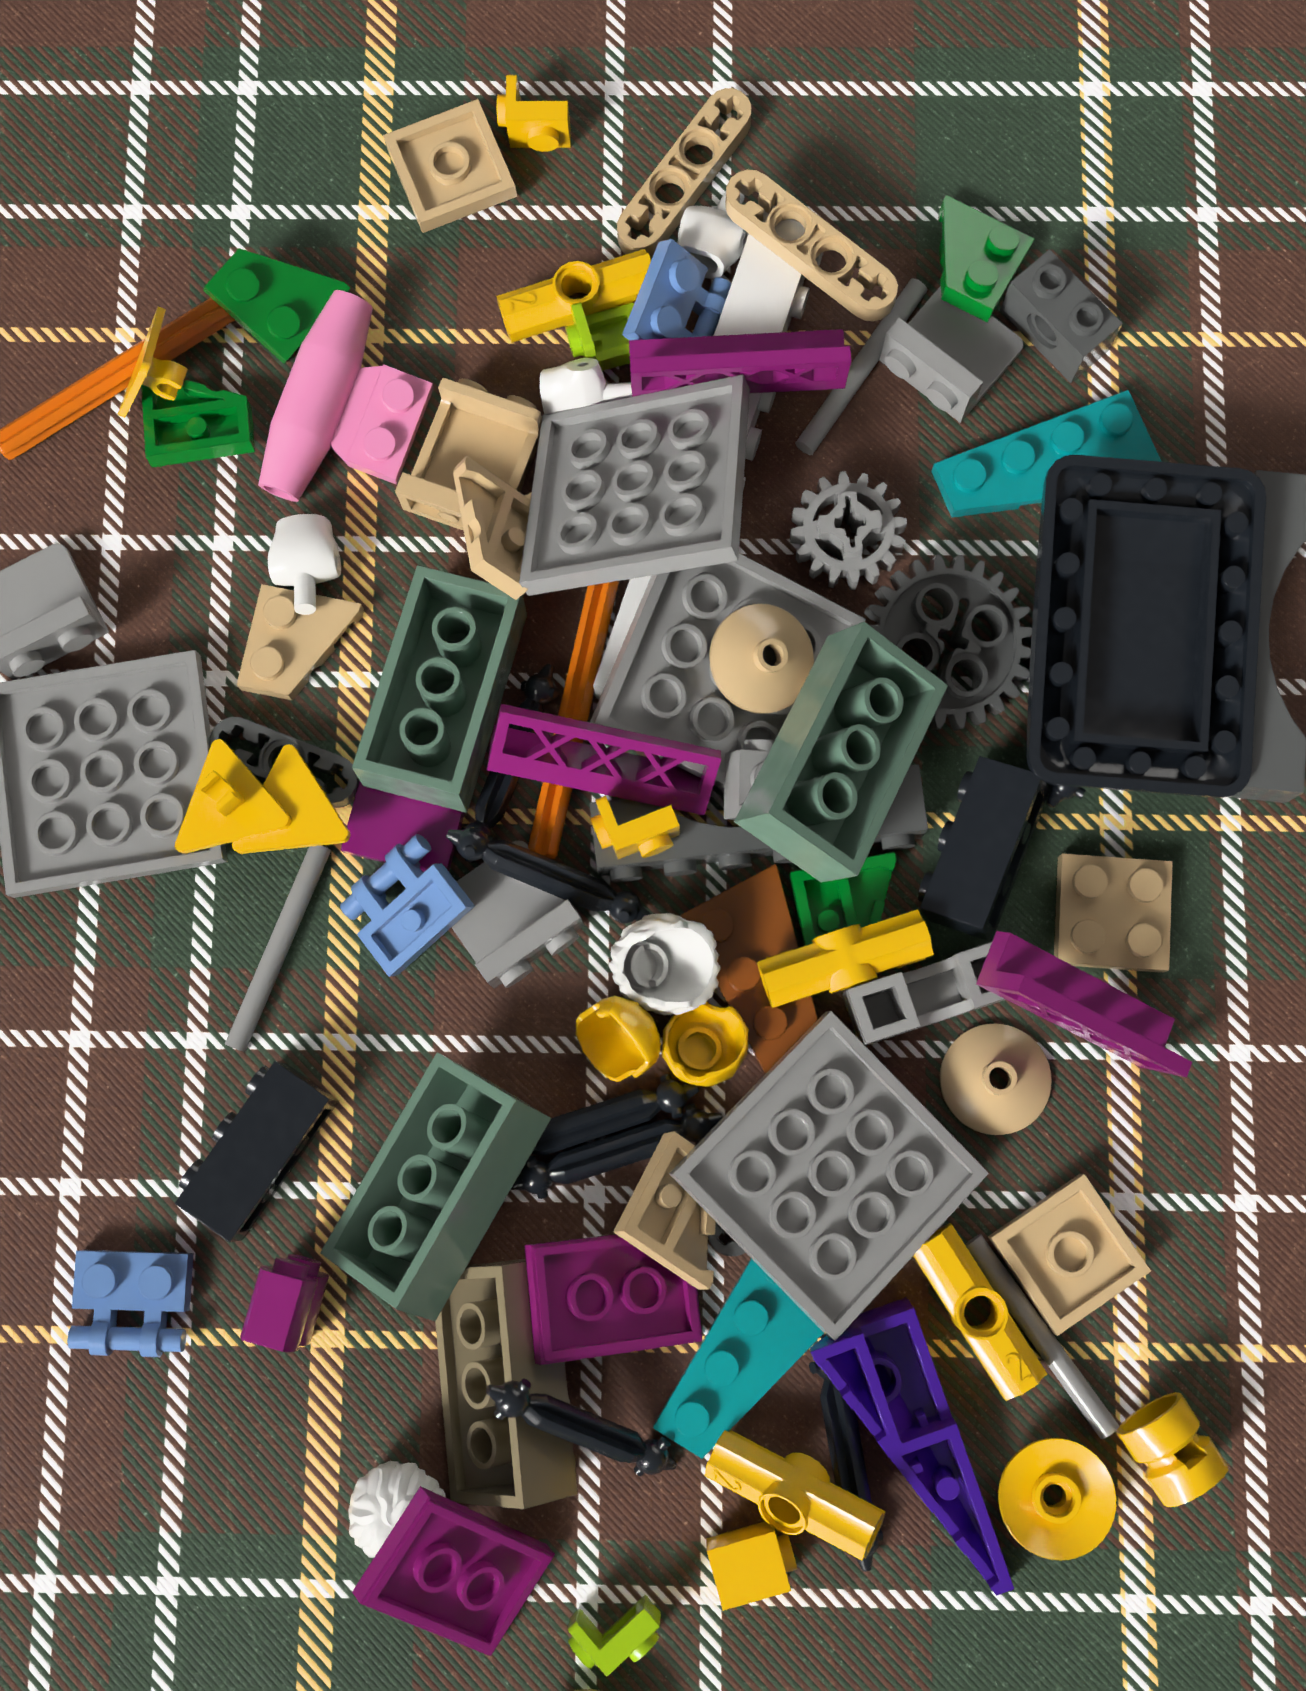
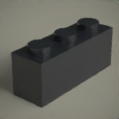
[918,756,1050,942]
[174,1061,340,1243]

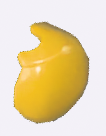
[576,996,661,1082]
[662,1002,749,1087]

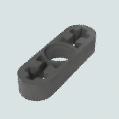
[210,717,360,808]

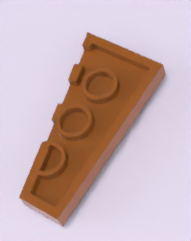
[680,864,818,1074]

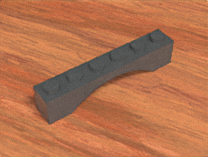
[1231,470,1306,803]
[590,764,928,883]

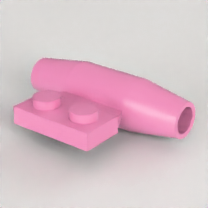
[258,290,433,502]

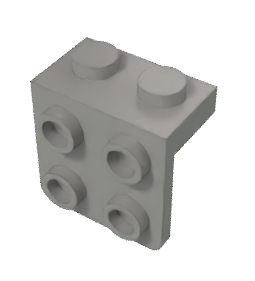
[879,286,1023,423]
[0,543,109,680]
[451,841,584,989]

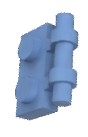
[622,239,731,340]
[340,834,475,977]
[67,1250,194,1357]

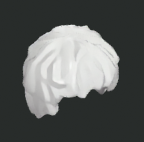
[609,913,721,1015]
[348,1461,446,1558]

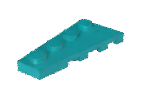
[931,390,1162,518]
[653,1258,824,1459]

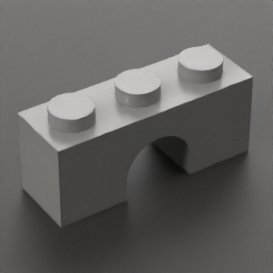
[842,942,1006,1046]

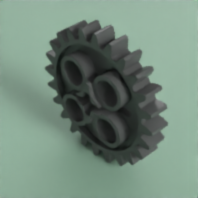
[864,554,1032,731]

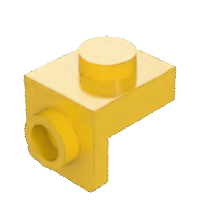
[497,75,571,152]
[590,796,680,859]

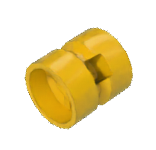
[1117,1392,1228,1507]

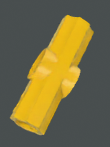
[496,249,651,343]
[757,909,934,1008]
[913,1223,1047,1401]
[704,1430,886,1560]

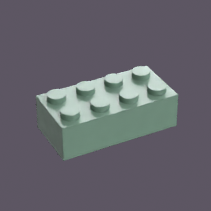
[352,565,527,813]
[734,622,948,882]
[320,1052,551,1321]

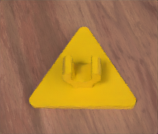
[117,306,188,418]
[175,739,291,854]
[232,744,351,854]

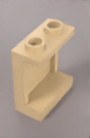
[395,378,542,531]

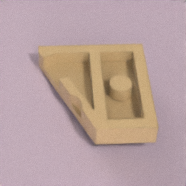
[453,456,531,600]
[237,584,364,701]
[613,1131,716,1290]

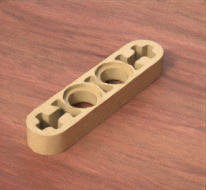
[617,88,751,258]
[725,169,898,321]

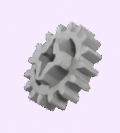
[790,471,907,590]

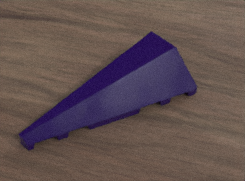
[809,1297,1014,1596]

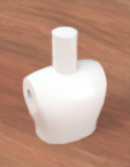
[677,191,749,279]
[540,358,632,415]
[268,514,341,615]

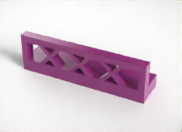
[629,329,851,397]
[487,704,722,815]
[976,931,1192,1078]

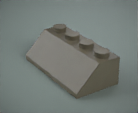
[435,1259,577,1509]

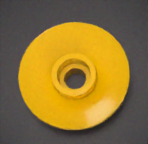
[998,1438,1116,1561]

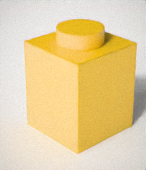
[706,1521,798,1611]

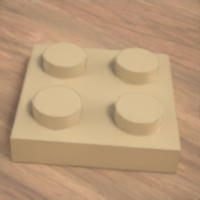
[383,99,517,233]
[1054,854,1172,973]
[988,1174,1151,1336]

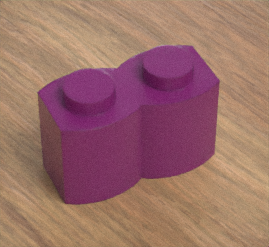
[240,1254,329,1352]

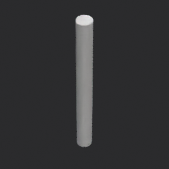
[795,278,927,455]
[225,845,331,1052]
[965,1234,1119,1439]

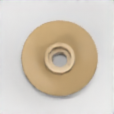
[709,604,814,714]
[940,1024,1052,1135]

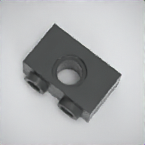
[1000,249,1123,383]

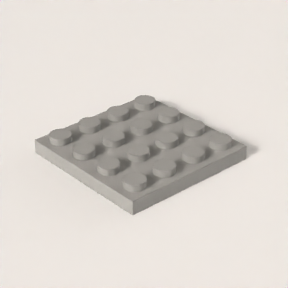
[519,375,750,596]
[590,553,866,789]
[0,650,228,898]
[669,1011,989,1341]

